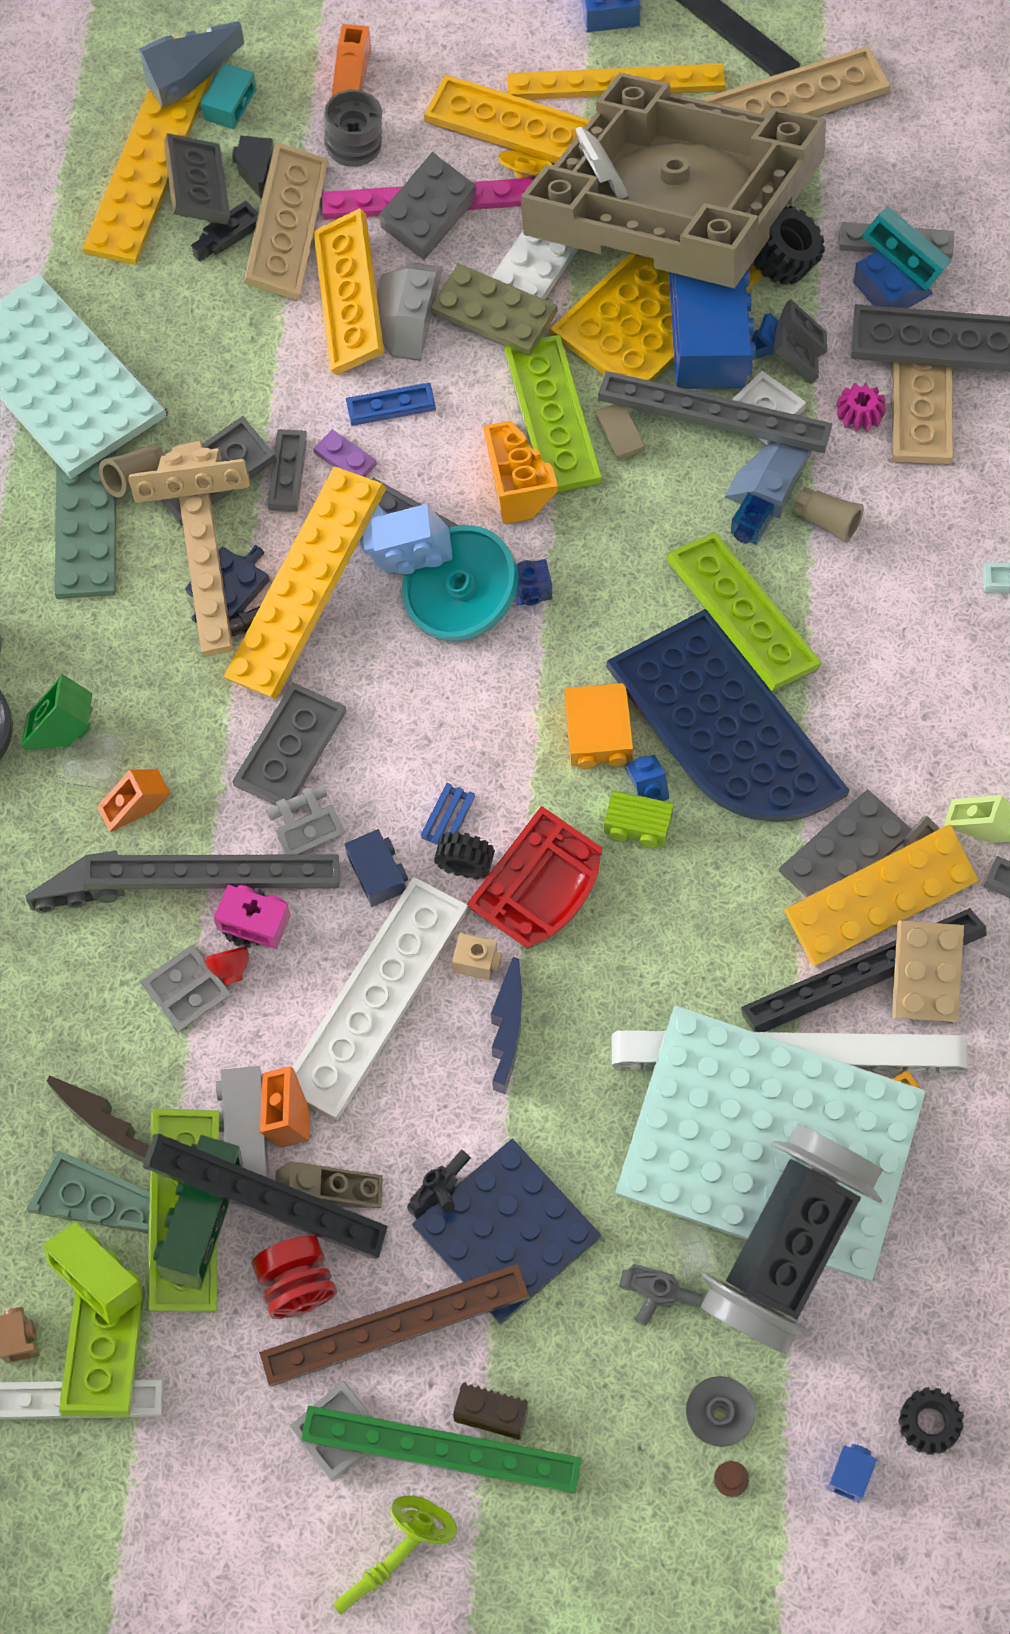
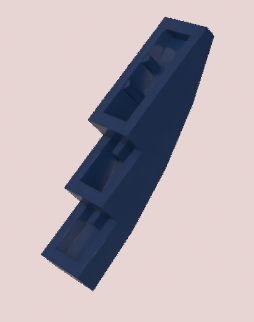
[491,957,522,1094]

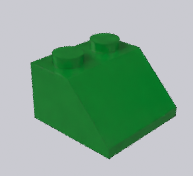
[21,674,93,750]

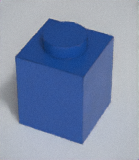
[827,1444,877,1503]

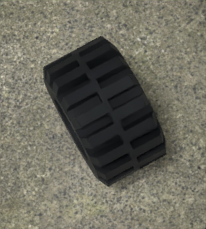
[753,205,825,285]

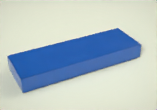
[346,382,436,426]

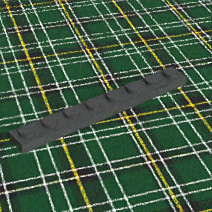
[598,371,833,454]
[84,854,340,889]

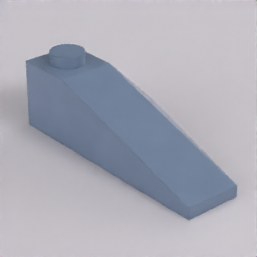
[139,21,244,107]
[725,441,812,519]

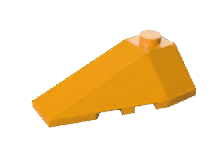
[483,421,558,524]

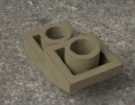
[595,404,645,461]

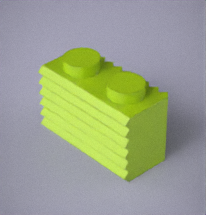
[604,790,674,848]

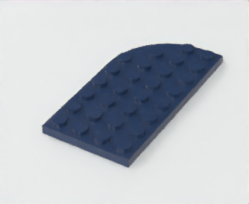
[606,609,850,822]

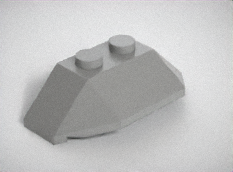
[377,263,443,361]

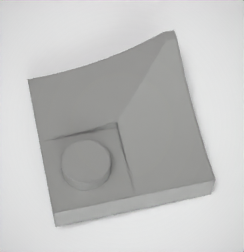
[290,1381,374,1482]

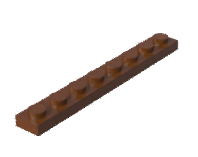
[259,1264,530,1387]

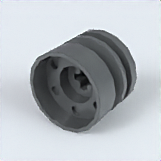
[325,89,382,166]

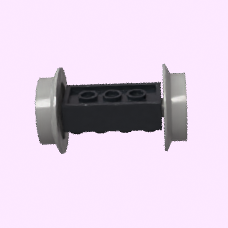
[701,1123,883,1354]

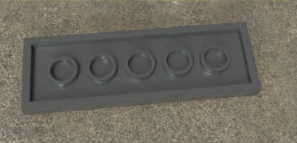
[851,304,1010,371]

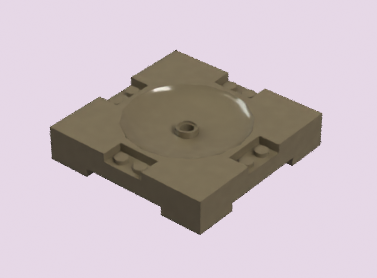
[521,72,826,289]

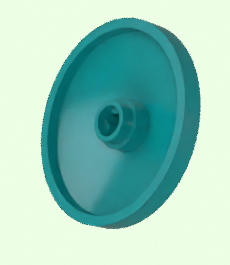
[402,525,518,642]

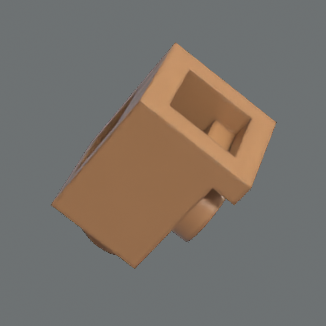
[0,1307,40,1363]

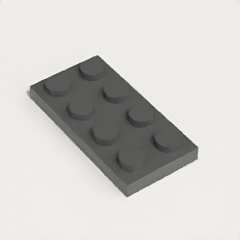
[164,133,230,225]
[161,416,277,526]
[232,682,347,805]
[779,789,912,897]

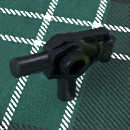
[407,1149,471,1219]

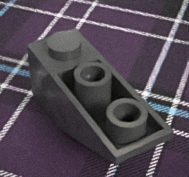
[26,850,125,913]

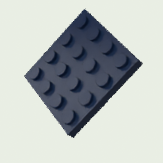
[412,1138,601,1326]

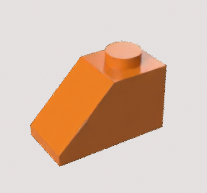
[97,769,171,832]
[260,1066,310,1148]

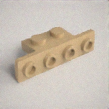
[128,448,251,503]

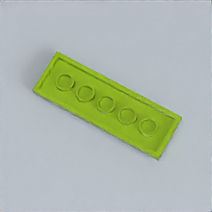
[504,334,602,493]
[666,532,822,691]
[147,1108,219,1313]

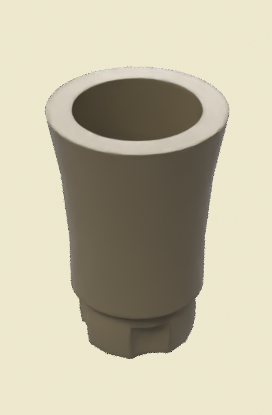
[99,444,165,498]
[793,487,864,543]

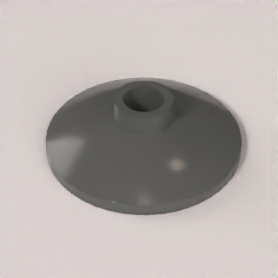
[686,1376,755,1447]

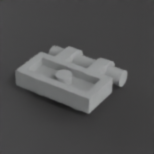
[265,785,345,854]

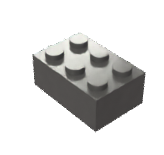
[379,152,477,259]

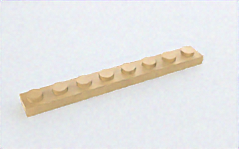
[172,441,233,657]

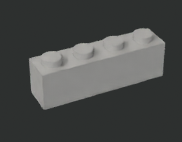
[216,1066,269,1205]

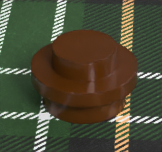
[714,1461,749,1497]

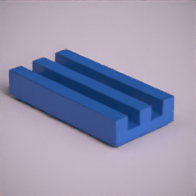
[421,783,475,845]

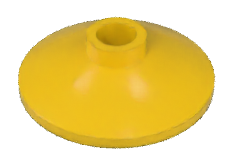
[498,150,553,178]

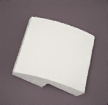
[576,127,628,199]

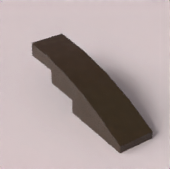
[47,1075,149,1163]

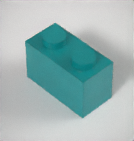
[200,63,257,129]

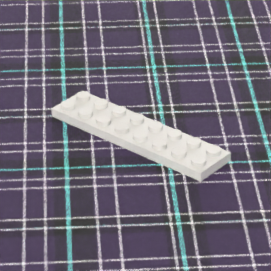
[292,877,468,1122]

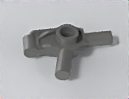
[619,1264,703,1326]

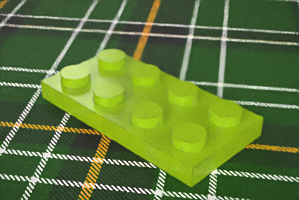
[59,1285,145,1417]

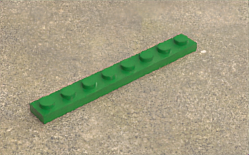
[301,1405,582,1494]

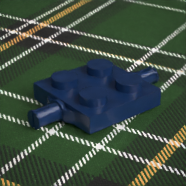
[185,545,270,623]

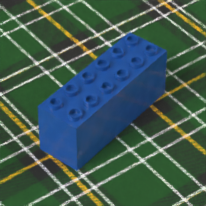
[669,269,756,389]

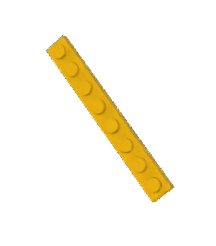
[507,64,725,100]

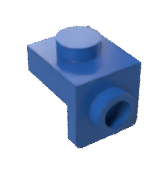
[751,313,779,359]
[626,755,669,801]

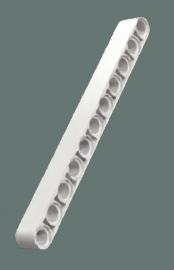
[611,1030,969,1075]

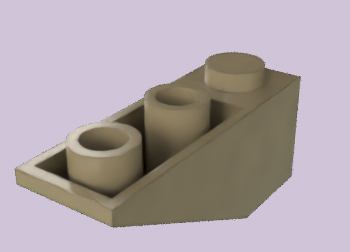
[275,1161,383,1208]

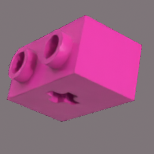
[213,885,291,949]

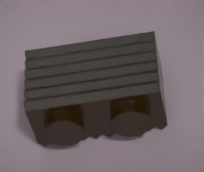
[453,1382,529,1440]

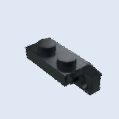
[191,201,259,262]

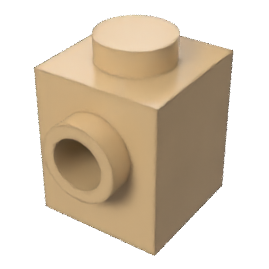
[452,933,502,980]

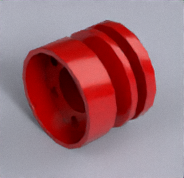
[251,1235,337,1319]

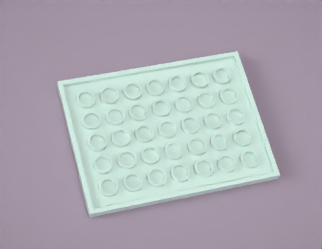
[614,1006,926,1282]

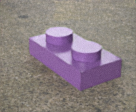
[313,429,377,477]

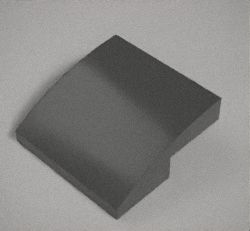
[774,300,828,383]

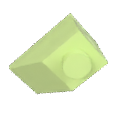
[943,795,1010,843]

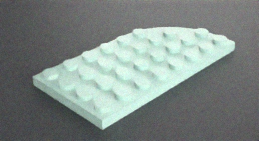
[0,274,166,479]

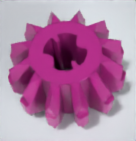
[836,382,886,433]

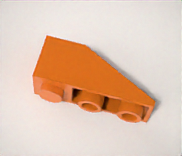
[331,23,371,97]

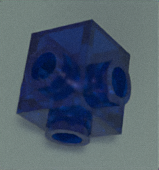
[515,559,552,606]

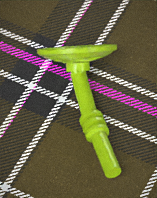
[332,1495,457,1615]

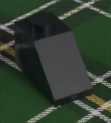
[232,135,274,199]

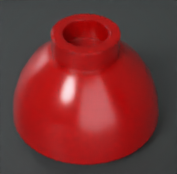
[205,947,249,985]

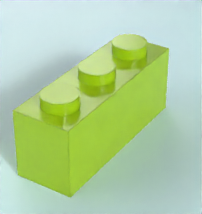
[43,1222,142,1325]

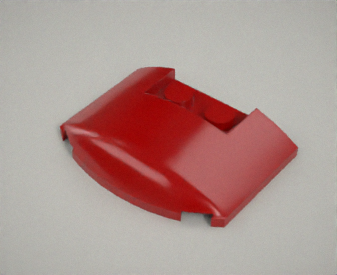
[467,806,602,949]

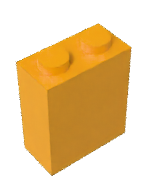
[564,683,633,769]

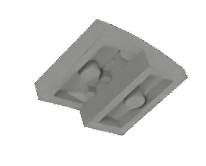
[140,944,231,1032]

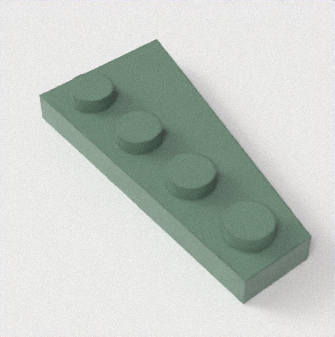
[27,1150,150,1233]

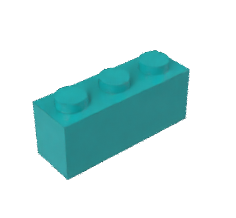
[861,205,952,291]

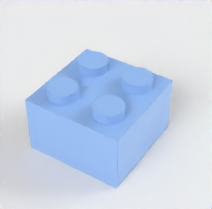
[371,504,453,574]

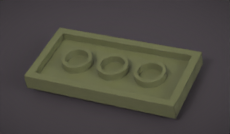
[430,263,558,356]

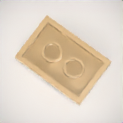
[892,920,964,1022]

